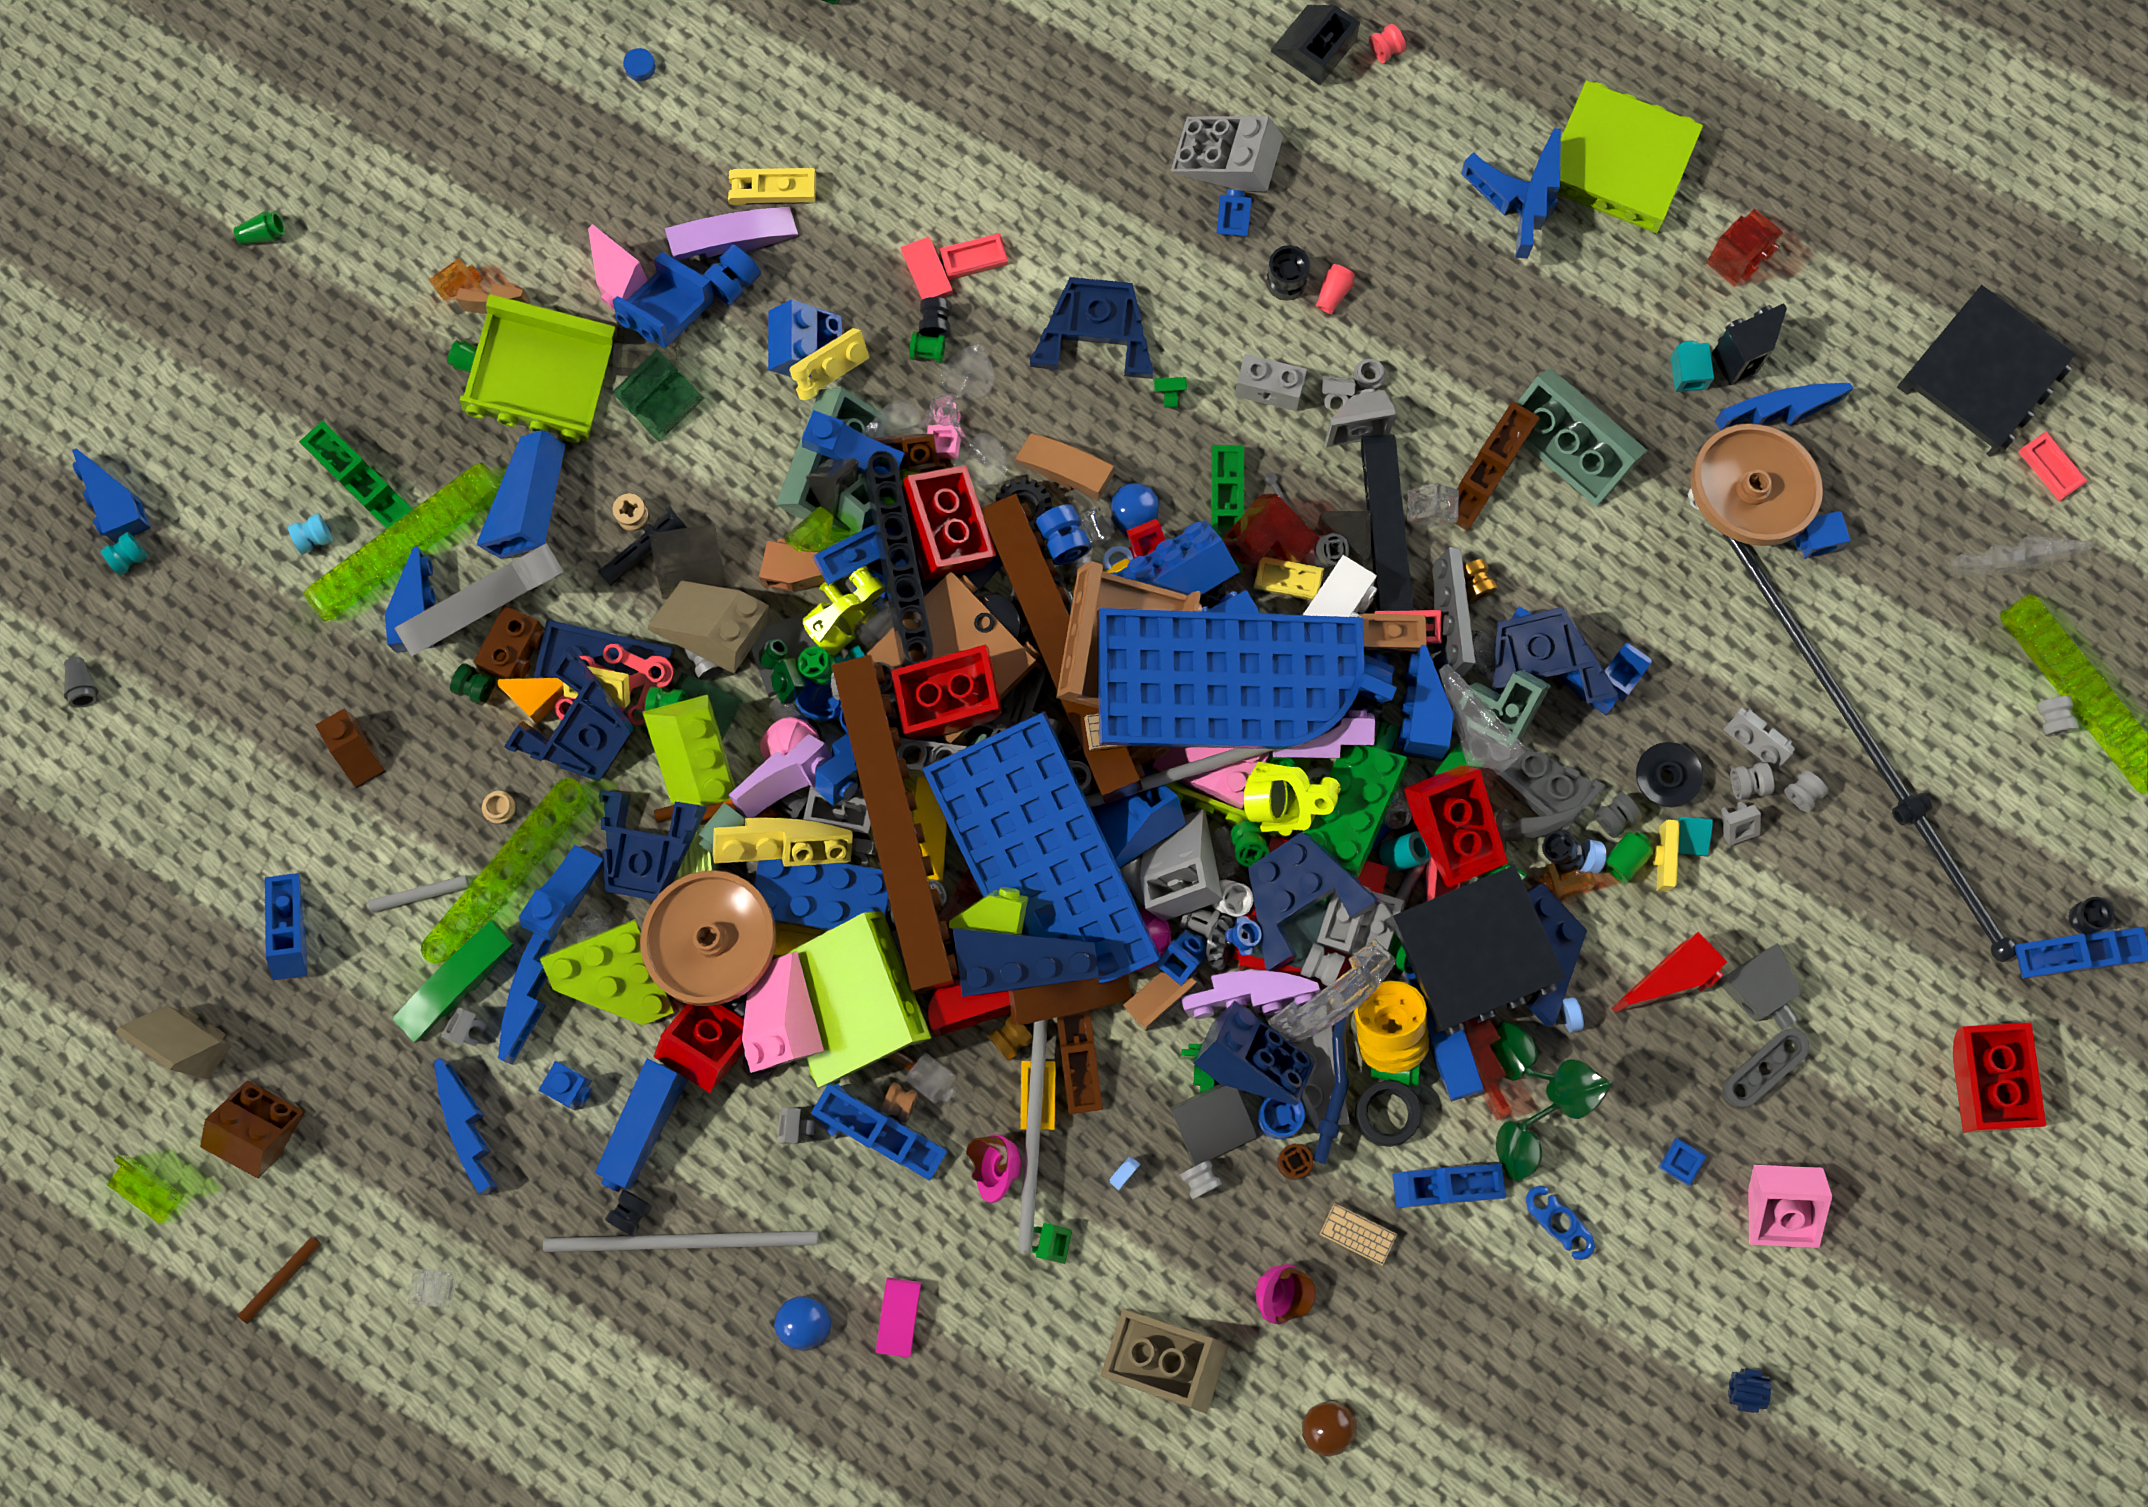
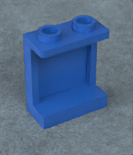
[612,252,714,348]

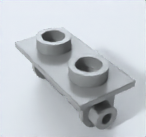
[1723,707,1795,771]

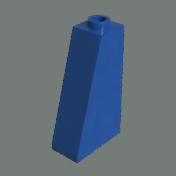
[477,430,566,559]
[595,1058,688,1192]

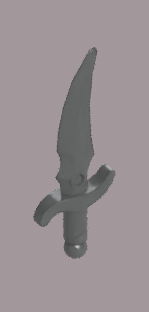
[1495,805,1584,852]

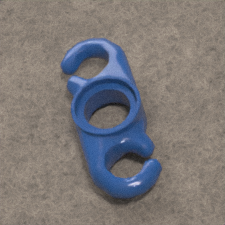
[1525,1186,1595,1260]

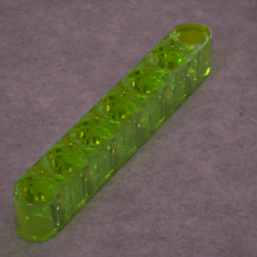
[303,462,501,622]
[2000,594,2148,794]
[421,778,589,967]

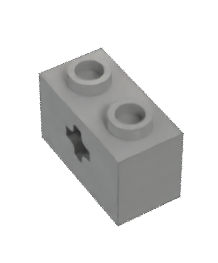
[1235,354,1307,411]

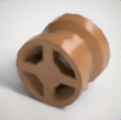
[881,1082,919,1123]

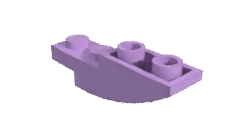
[1181,970,1323,1019]

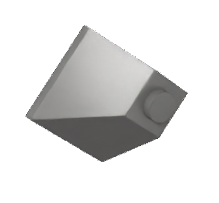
[1325,389,1396,448]

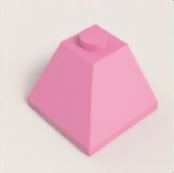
[588,224,648,311]

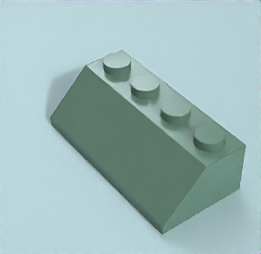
[1517,368,1648,507]
[776,388,889,532]

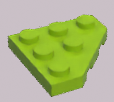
[540,919,675,1026]

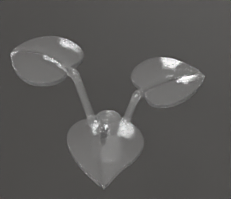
[865,342,1007,486]

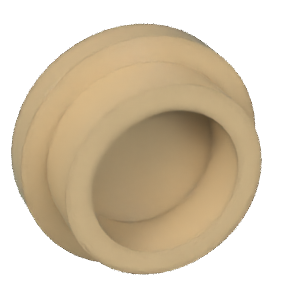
[482,791,516,824]

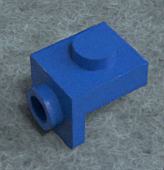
[1605,643,1652,702]

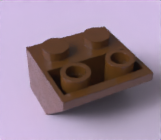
[200,1080,305,1179]

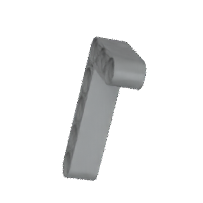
[394,543,564,657]

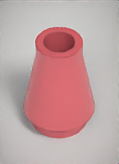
[1315,264,1355,314]

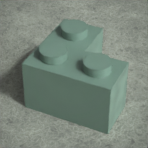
[1453,669,1551,748]

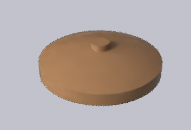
[1691,424,1823,546]
[640,870,776,1006]

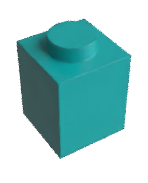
[1670,340,1714,392]

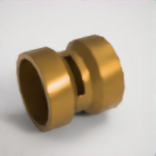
[1463,559,1498,603]
[987,1015,1033,1061]

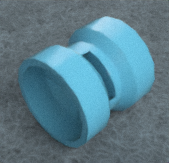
[288,513,333,555]

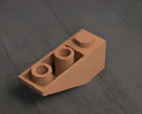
[759,539,852,592]

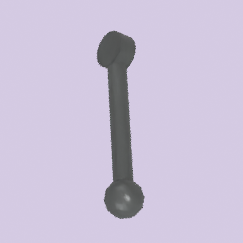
[1264,472,1304,530]

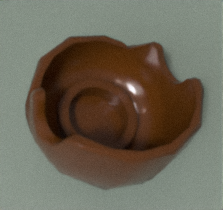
[1302,1400,1357,1457]

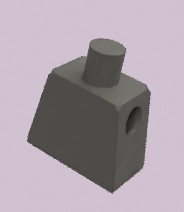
[1717,943,1802,1030]

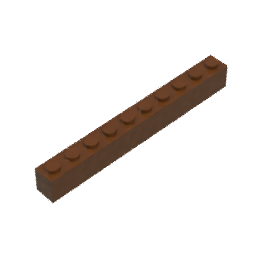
[981,494,1145,805]
[832,655,959,995]

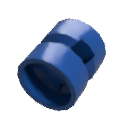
[703,245,761,305]
[1036,504,1092,565]
[1258,1098,1305,1140]

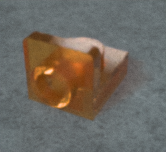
[429,258,483,301]
[1540,863,1596,900]

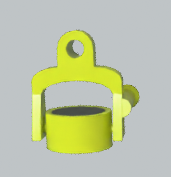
[803,566,886,656]
[1244,762,1341,836]

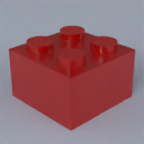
[653,1004,745,1093]

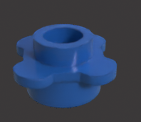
[1225,916,1262,956]

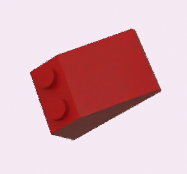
[1404,765,1508,888]
[1611,932,1727,1013]

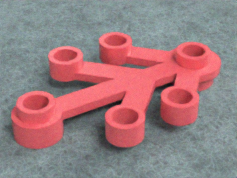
[554,644,674,725]

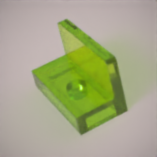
[107,1155,185,1224]

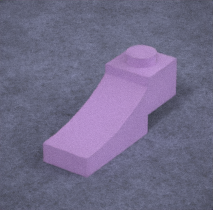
[1272,707,1375,758]
[729,734,833,818]

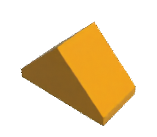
[498,678,564,724]

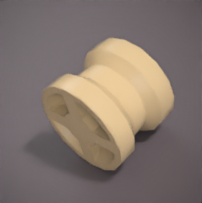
[612,493,649,532]

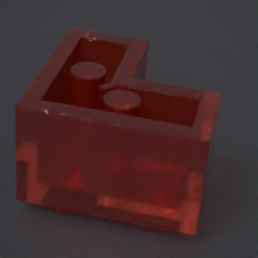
[1706,208,1783,287]
[1222,493,1320,564]

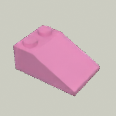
[1151,747,1271,810]
[742,952,824,1073]

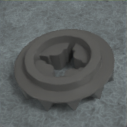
[1206,916,1236,970]

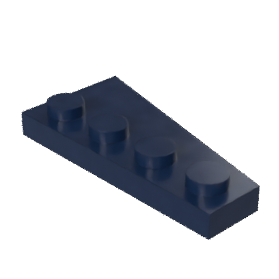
[533,620,675,678]
[953,927,1099,997]

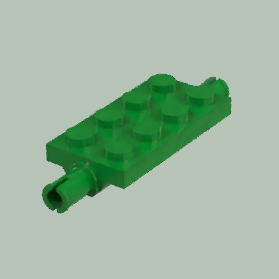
[1304,722,1409,904]

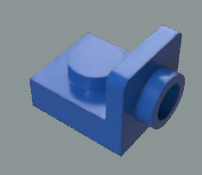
[1216,189,1252,236]
[538,1061,592,1110]

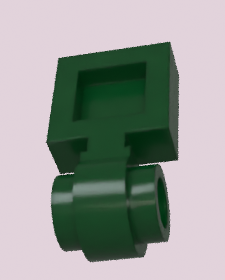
[759,639,806,705]

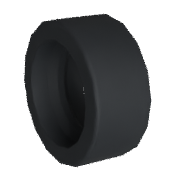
[1354,1080,1422,1147]

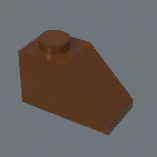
[315,708,386,788]

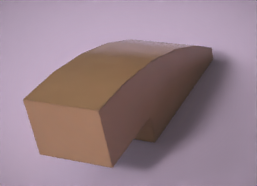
[1015,433,1114,501]

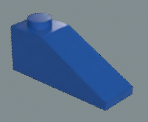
[265,873,308,981]

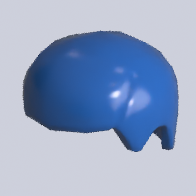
[1111,483,1159,534]
[796,677,842,722]
[774,1296,832,1351]

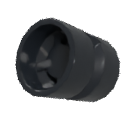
[1266,245,1310,301]

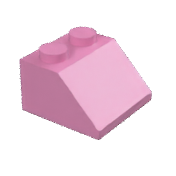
[1748,1165,1832,1248]

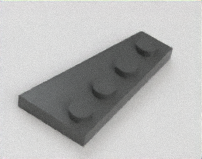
[1433,547,1475,693]
[1463,729,1605,831]

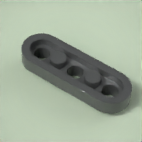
[1722,1028,1809,1108]

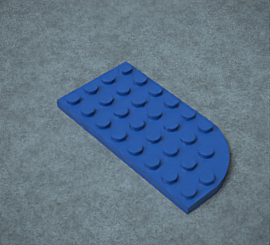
[1097,608,1364,749]
[922,711,1161,983]

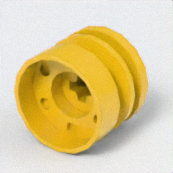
[1354,981,1430,1073]

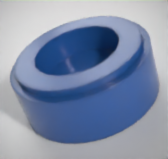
[623,48,656,81]

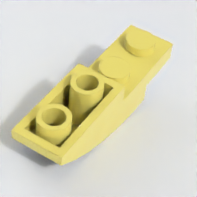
[713,818,853,867]

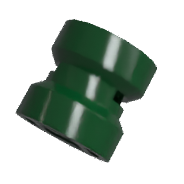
[450,663,496,706]

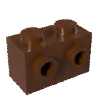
[474,605,545,679]

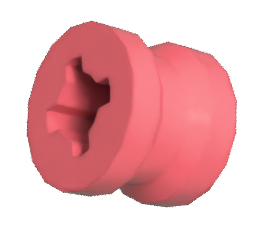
[1368,23,1406,64]

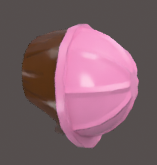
[760,715,822,761]

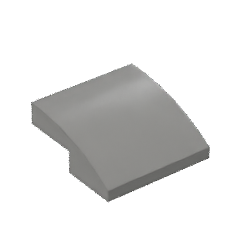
[1317,886,1405,967]

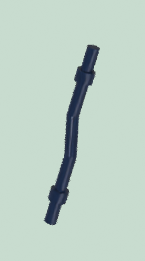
[1313,958,1368,1165]

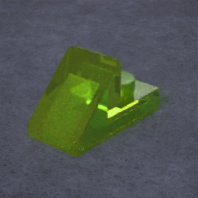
[785,507,850,552]

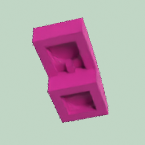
[876,1277,921,1358]

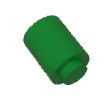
[1603,832,1653,884]

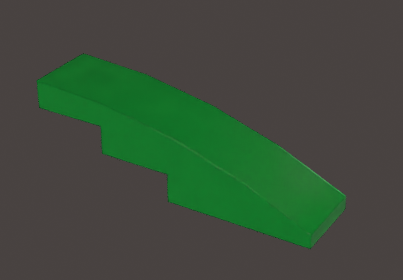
[299,420,417,536]
[1211,445,1244,574]
[392,920,516,1043]

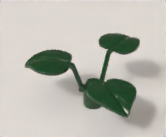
[1492,1022,1612,1183]

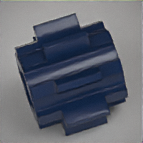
[1728,1368,1771,1413]

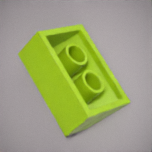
[643,695,735,806]

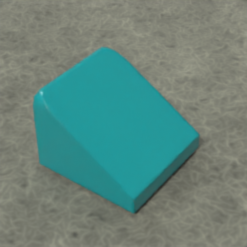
[1677,817,1713,857]

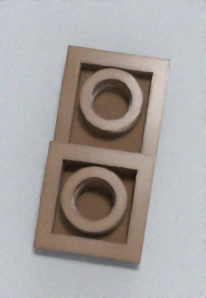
[456,283,530,314]

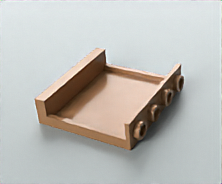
[1056,561,1202,709]
[867,571,1044,746]

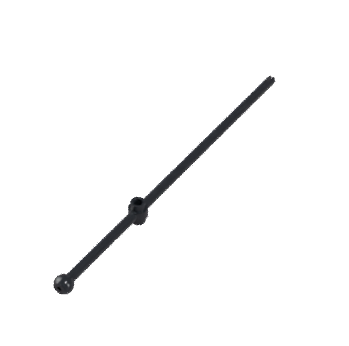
[1722,533,2017,962]

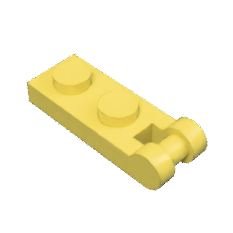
[728,168,816,205]
[789,328,870,400]

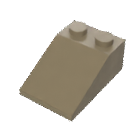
[648,580,769,673]
[116,1006,232,1080]
[1100,1309,1229,1414]

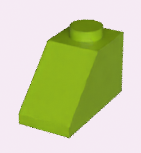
[949,887,1028,935]

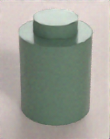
[698,803,745,855]

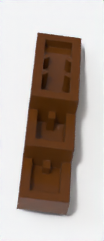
[1441,401,1540,531]
[1008,972,1131,1025]
[1057,1010,1103,1114]

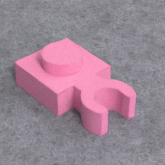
[927,405,962,459]

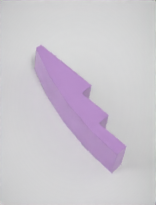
[665,207,799,261]

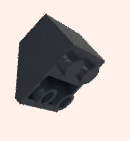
[1271,5,1360,85]
[1712,303,1787,385]

